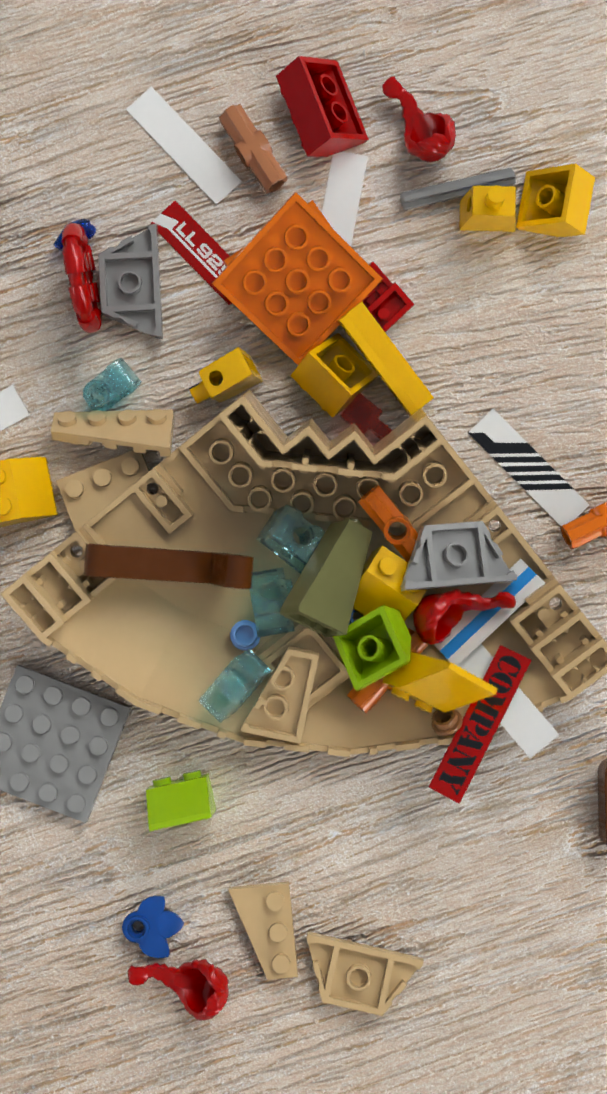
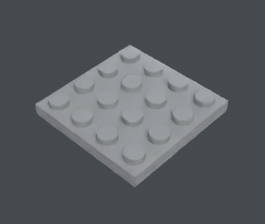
[0,665,131,823]

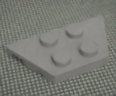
[98,224,163,339]
[401,521,517,591]

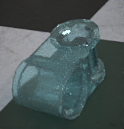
[83,358,142,411]

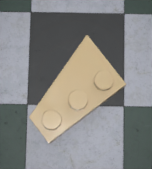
[56,450,149,532]
[240,646,320,744]
[228,881,298,980]

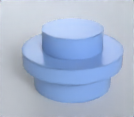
[230,620,261,651]

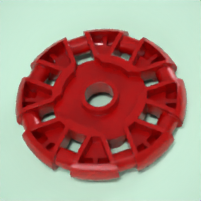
[62,223,102,333]

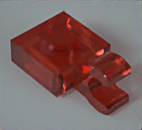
[340,392,393,440]

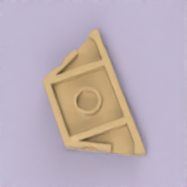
[307,931,424,1016]

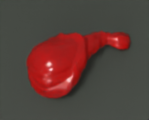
[382,76,456,163]
[413,589,516,645]
[128,959,229,1021]

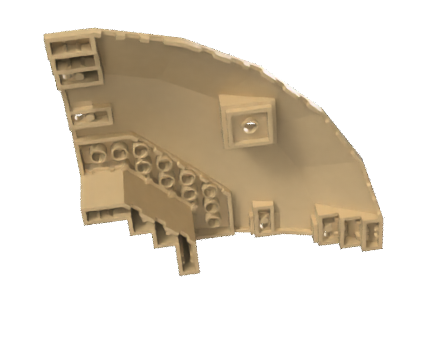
[0,390,607,757]

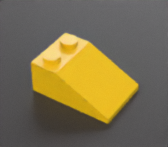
[382,652,498,713]

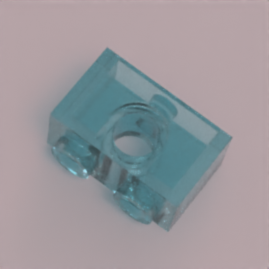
[256,504,325,574]
[250,567,295,637]
[198,649,272,723]

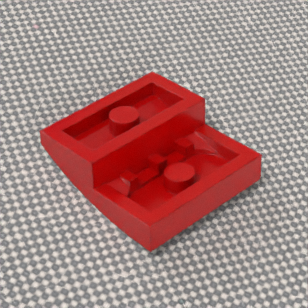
[362,262,415,332]

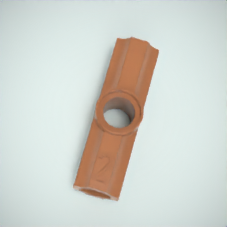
[219,104,287,194]

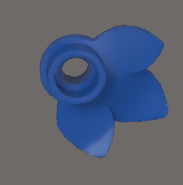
[122,896,184,958]

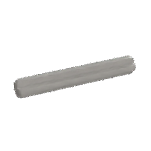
[400,168,516,210]

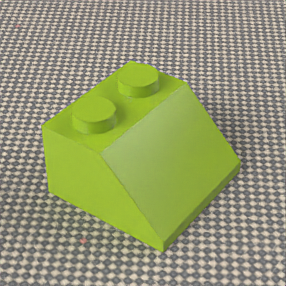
[333,605,411,691]
[146,770,216,831]

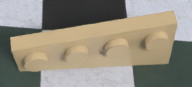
[51,409,174,457]

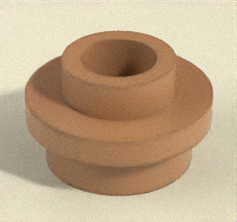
[431,709,463,736]

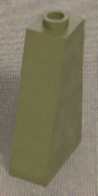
[279,518,372,637]

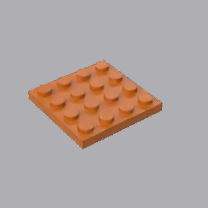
[212,192,383,365]

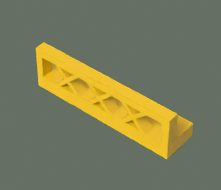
[337,302,434,416]

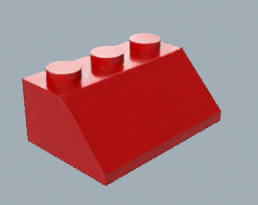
[276,56,369,157]

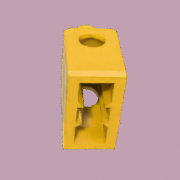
[459,185,516,232]
[189,347,263,404]

